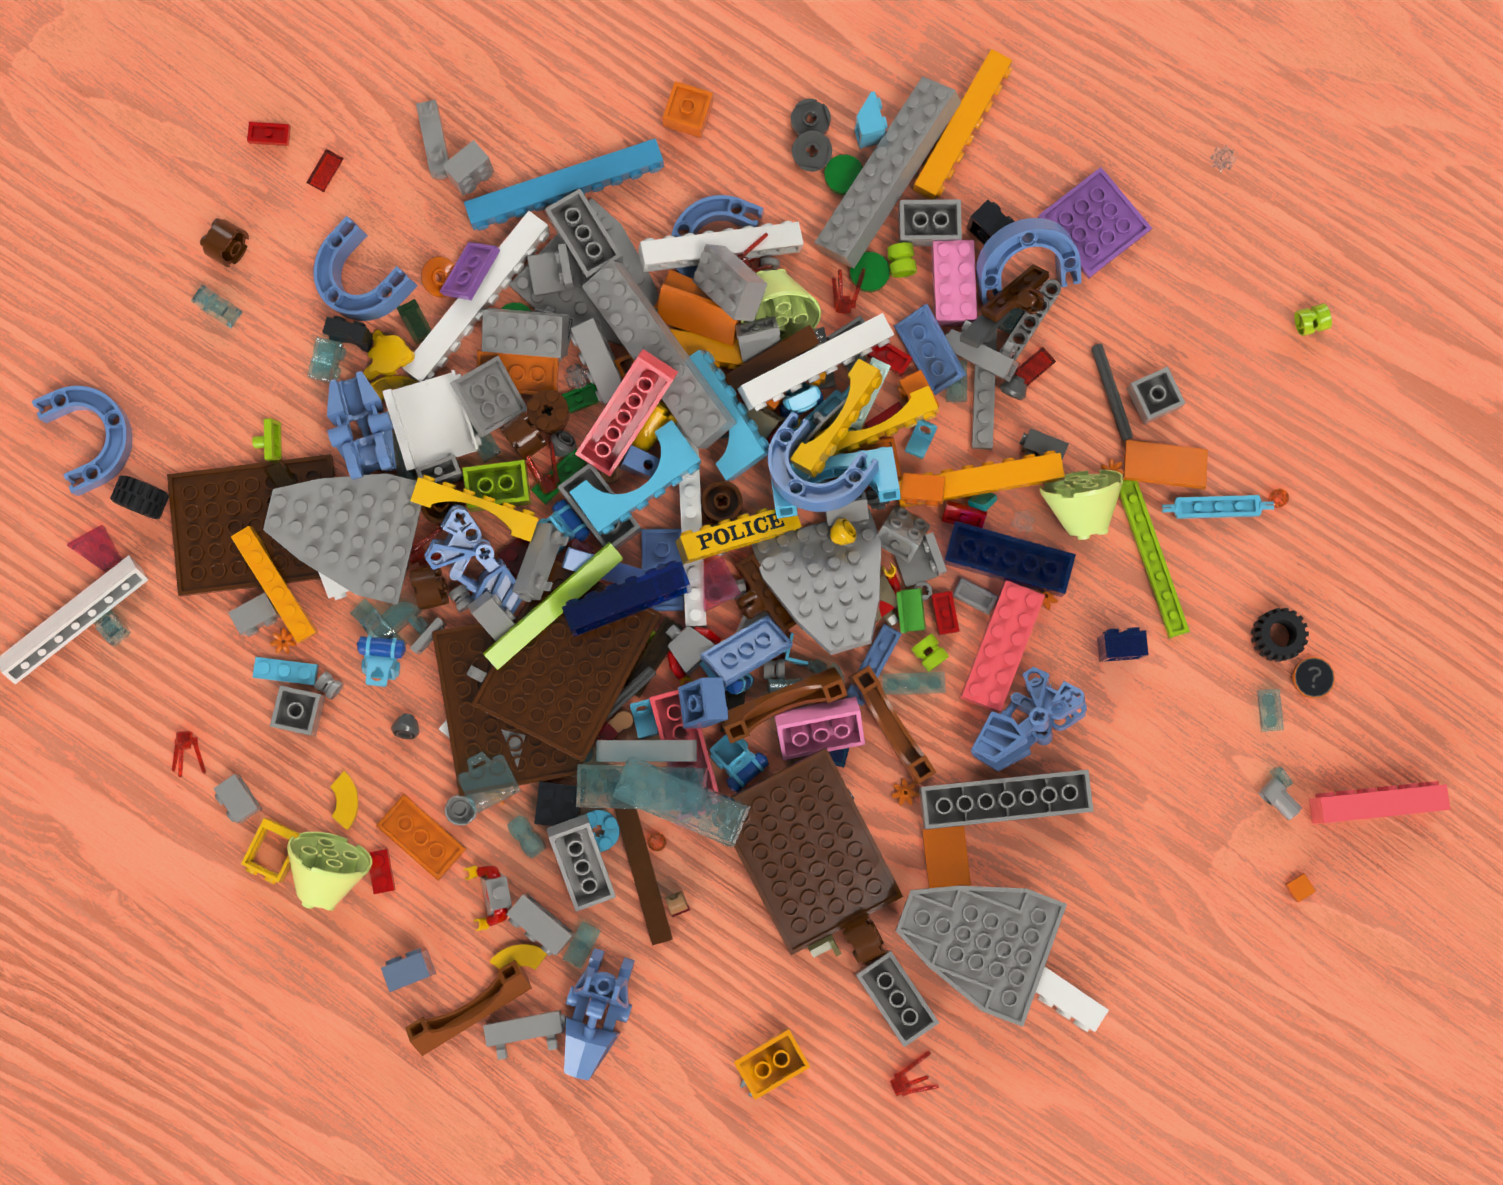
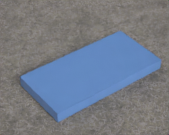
[894,304,967,396]
[641,529,684,612]
[700,615,793,687]

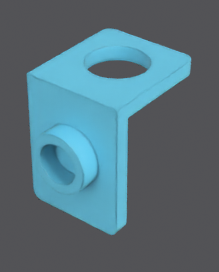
[905,419,938,459]
[783,633,809,667]
[630,699,659,739]

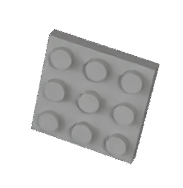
[450,356,527,438]

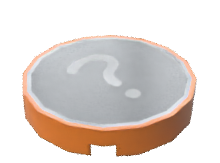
[1292,657,1335,699]

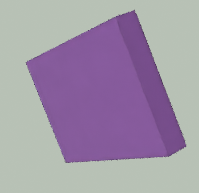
[440,242,500,301]

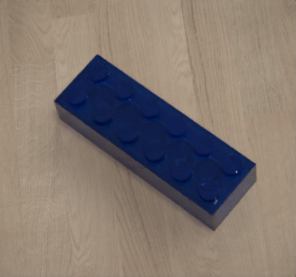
[943,521,1076,597]
[562,560,691,637]

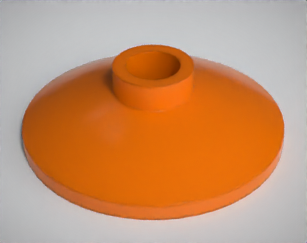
[421,257,455,298]

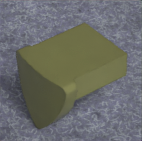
[808,934,842,958]

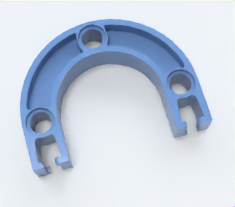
[671,195,764,279]
[314,216,418,321]
[976,218,1081,305]
[32,386,133,496]
[768,412,879,512]

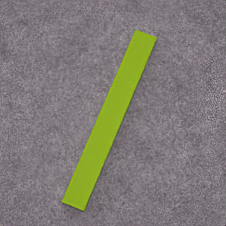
[1119,480,1190,639]
[483,542,624,670]

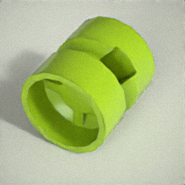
[887,242,917,278]
[1294,303,1332,336]
[911,633,950,672]

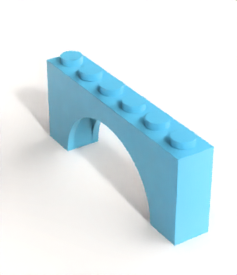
[690,350,769,481]
[570,420,701,535]
[771,447,901,519]

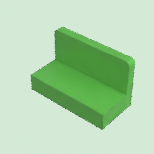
[896,588,926,633]

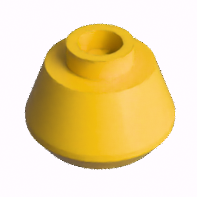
[830,518,857,545]

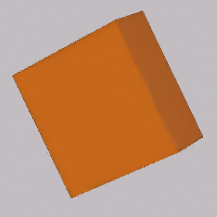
[1285,873,1316,903]

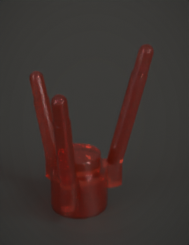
[737,233,773,273]
[832,268,866,314]
[526,441,560,495]
[409,527,442,566]
[172,731,206,778]
[890,1051,939,1097]

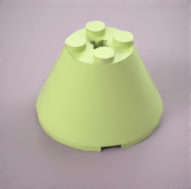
[740,269,821,341]
[1040,470,1124,540]
[287,832,372,910]

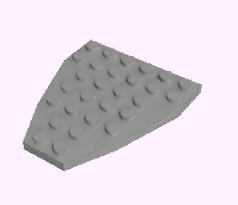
[509,198,659,346]
[263,473,422,605]
[752,509,882,655]
[895,885,1067,1027]

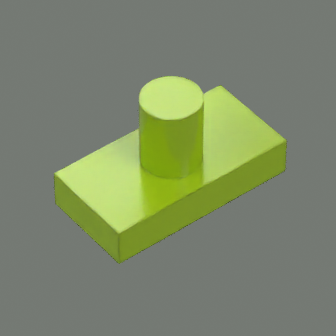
[252,418,282,462]

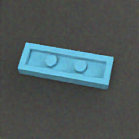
[252,657,319,685]

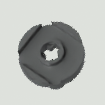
[791,99,831,136]
[792,130,832,172]

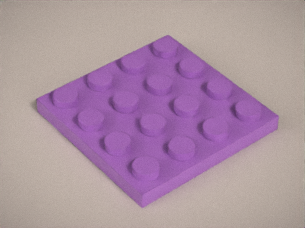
[1037,167,1152,279]

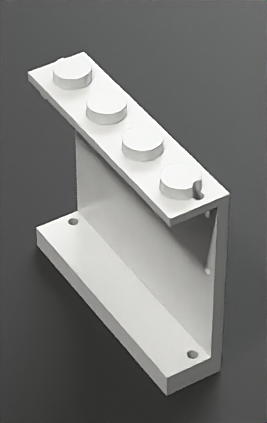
[382,370,482,472]

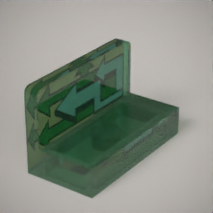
[397,299,432,345]

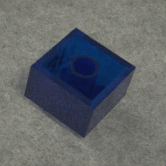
[1097,627,1149,662]

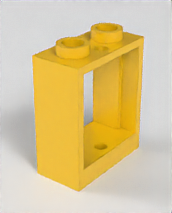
[241,818,300,884]

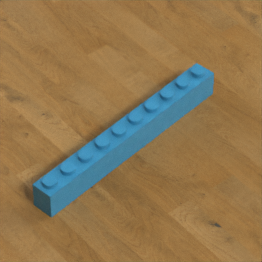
[464,138,664,230]

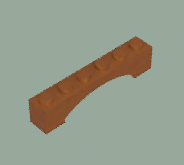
[848,665,937,784]
[721,667,847,744]
[405,960,532,1056]

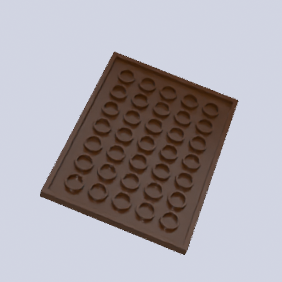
[167,454,335,597]
[472,560,662,763]
[432,616,585,796]
[713,747,903,955]

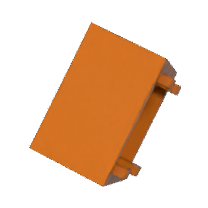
[662,81,713,138]

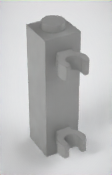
[416,100,449,180]
[945,320,1019,382]
[512,523,569,602]
[483,1010,566,1060]

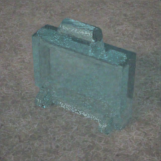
[457,752,521,814]

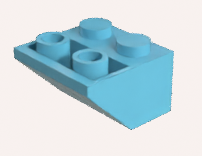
[854,91,888,149]

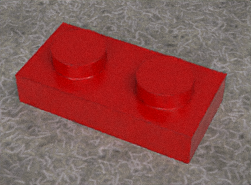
[247,122,291,146]
[867,343,913,377]
[942,501,987,532]
[931,591,960,636]
[369,849,396,895]

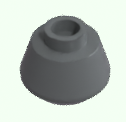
[1000,375,1027,400]
[549,430,576,457]
[391,713,420,739]

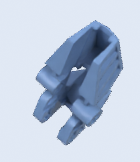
[327,371,396,480]
[424,504,522,614]
[971,667,1087,772]
[564,948,635,1081]

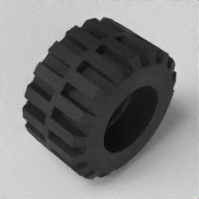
[110,475,170,519]
[1251,608,1309,662]

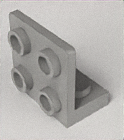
[528,243,574,296]
[735,316,781,363]
[877,505,931,563]
[894,532,947,587]

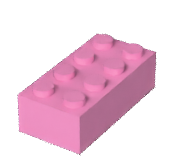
[931,240,977,327]
[775,697,865,760]

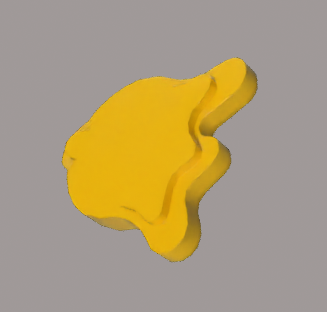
[363,330,415,380]

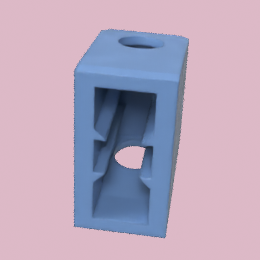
[619,445,660,481]

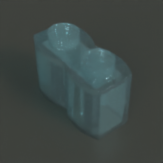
[308,337,346,383]
[507,815,547,858]

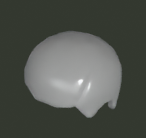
[445,794,477,825]

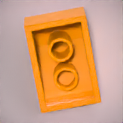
[734,1028,810,1100]

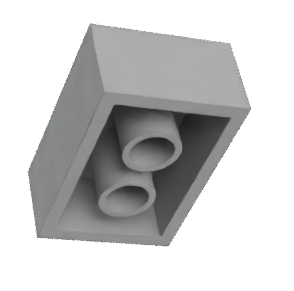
[898,199,962,247]
[506,893,575,956]

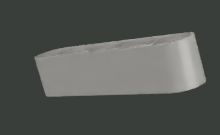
[999,279,1061,361]
[596,740,697,762]

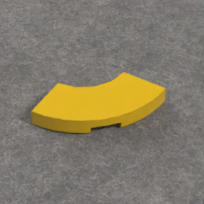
[370,375,418,402]
[330,771,359,830]
[489,944,548,970]

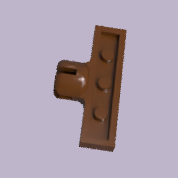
[980,264,1049,322]
[735,554,797,633]

